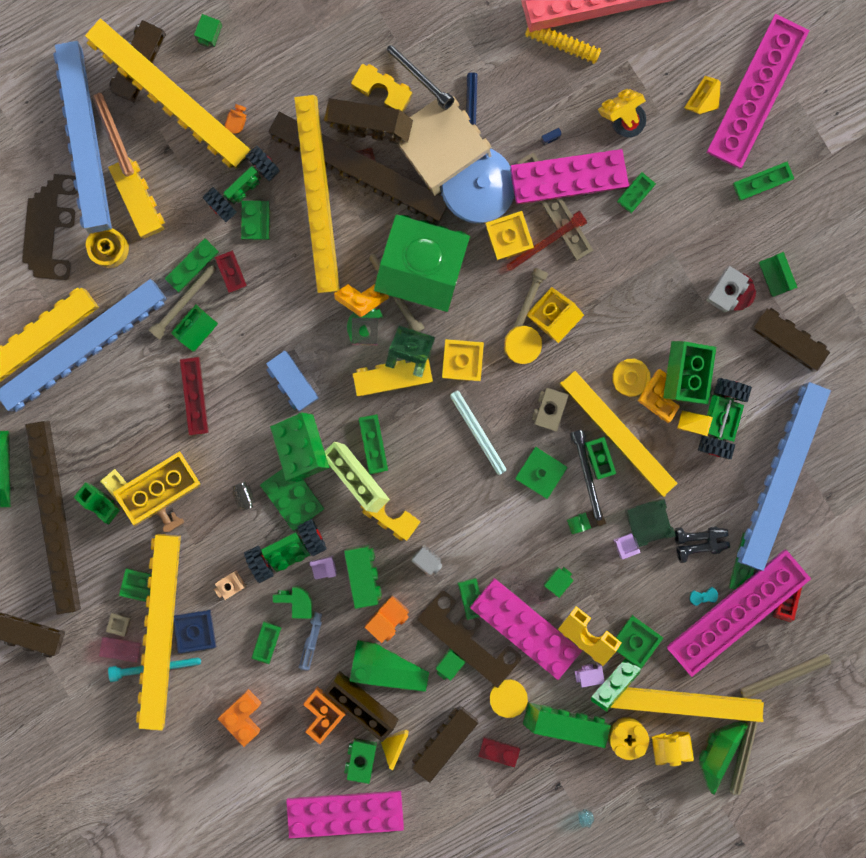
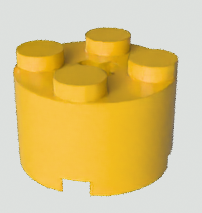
[86,228,129,268]
[608,717,649,760]
[652,731,694,766]

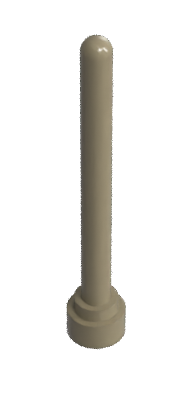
[369,254,425,336]
[148,265,216,340]
[503,268,548,356]

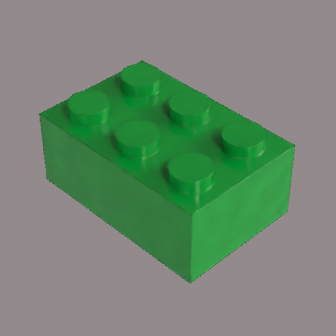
[663,341,716,404]
[270,412,330,482]
[344,544,382,609]

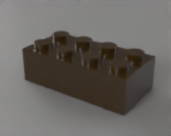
[324,98,413,144]

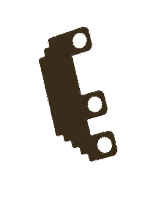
[22,174,77,280]

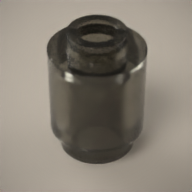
[232,481,256,511]

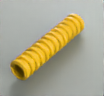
[525,28,601,64]

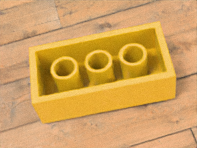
[113,451,201,527]

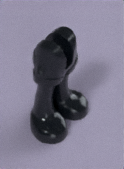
[674,526,731,563]

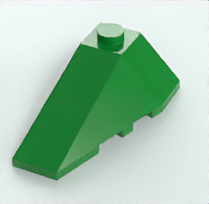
[350,640,429,692]

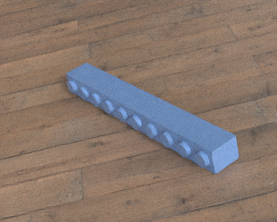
[53,41,112,234]
[0,279,167,412]
[737,382,831,571]

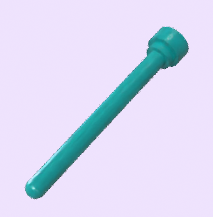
[108,658,201,682]

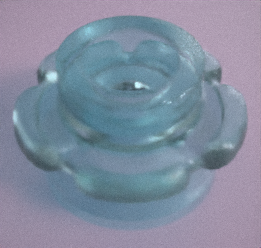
[578,809,594,828]

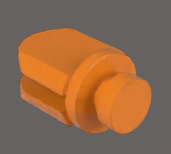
[225,104,247,134]

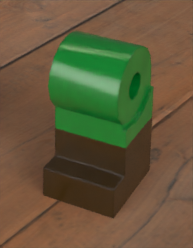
[567,508,606,534]

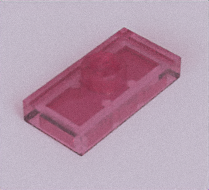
[99,637,141,663]

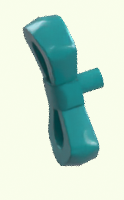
[689,587,718,606]

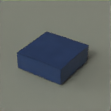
[540,128,562,146]

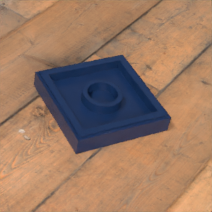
[173,609,217,654]

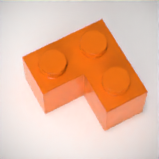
[365,595,409,643]
[303,686,346,744]
[218,689,261,747]

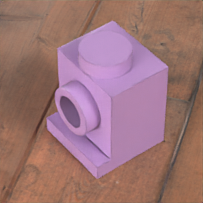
[575,662,604,687]

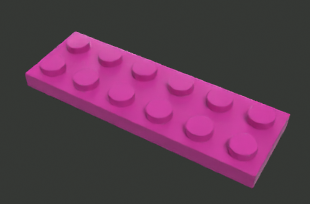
[510,149,629,205]
[470,578,582,680]
[287,791,404,838]

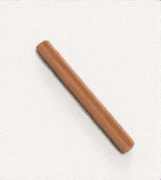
[92,93,134,177]

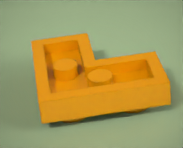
[334,284,389,317]
[638,369,680,423]

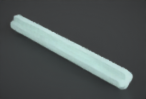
[450,390,506,475]

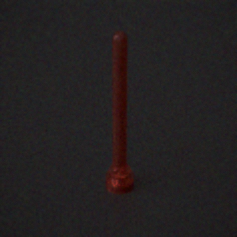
[507,210,588,271]

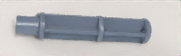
[299,612,322,671]

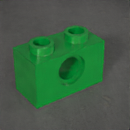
[584,437,616,480]
[344,738,377,784]

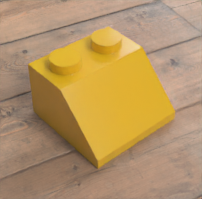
[527,287,584,343]

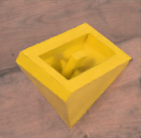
[684,76,721,114]
[677,411,713,436]
[381,730,409,770]

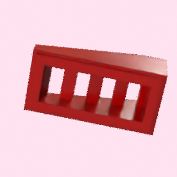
[773,587,802,622]

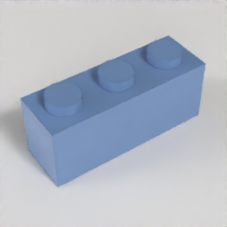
[266,351,319,411]

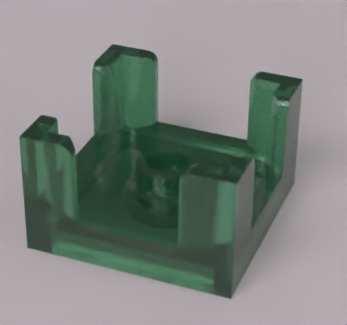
[385,326,436,378]
[625,498,676,547]

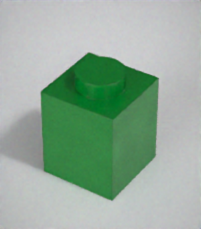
[194,14,223,47]
[543,566,574,598]
[436,649,465,681]

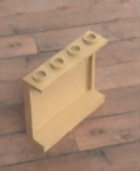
[397,92,492,196]

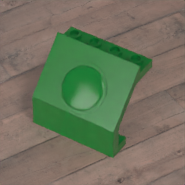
[374,214,470,312]

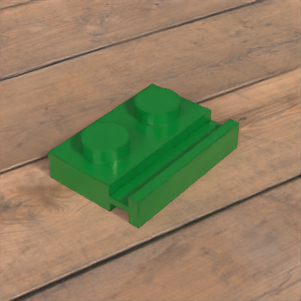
[241,201,270,240]
[119,568,152,602]

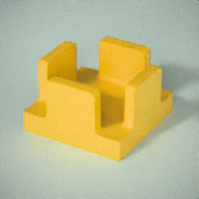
[485,211,534,260]
[442,339,484,381]

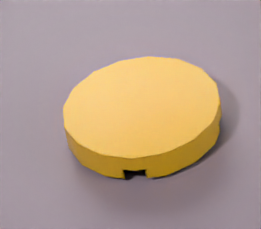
[504,326,542,364]
[612,359,651,397]
[490,679,528,718]

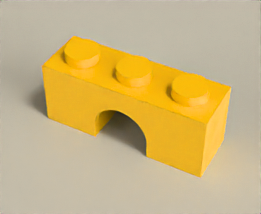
[351,64,413,112]
[360,498,421,541]
[558,606,622,666]

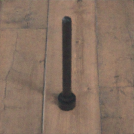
[387,45,455,110]
[570,430,602,521]

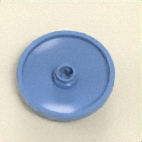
[440,149,515,224]

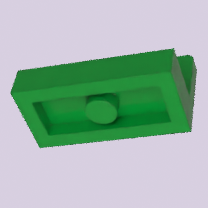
[759,252,798,297]
[171,304,218,352]

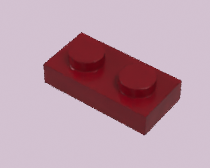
[215,250,248,293]
[478,737,520,768]

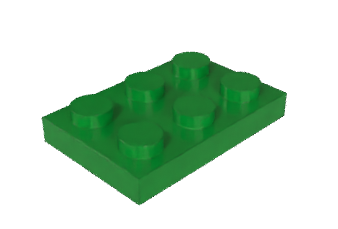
[260,469,325,531]

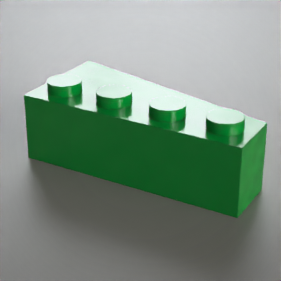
[523,702,611,748]

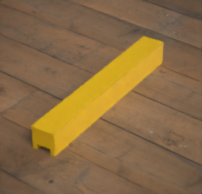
[559,371,678,497]
[610,687,764,722]

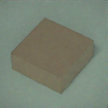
[106,613,131,637]

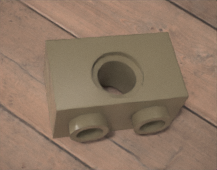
[532,388,568,432]

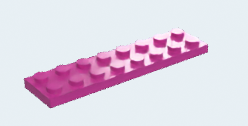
[706,14,810,169]
[666,549,811,677]

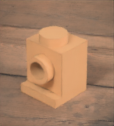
[214,570,246,600]

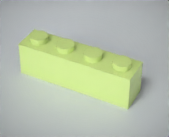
[325,442,390,513]

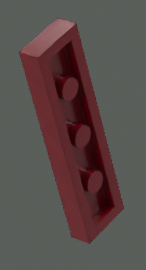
[180,357,209,435]

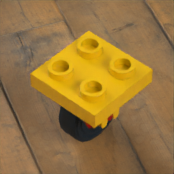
[598,89,646,138]

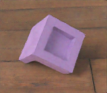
[613,533,641,559]
[309,556,337,579]

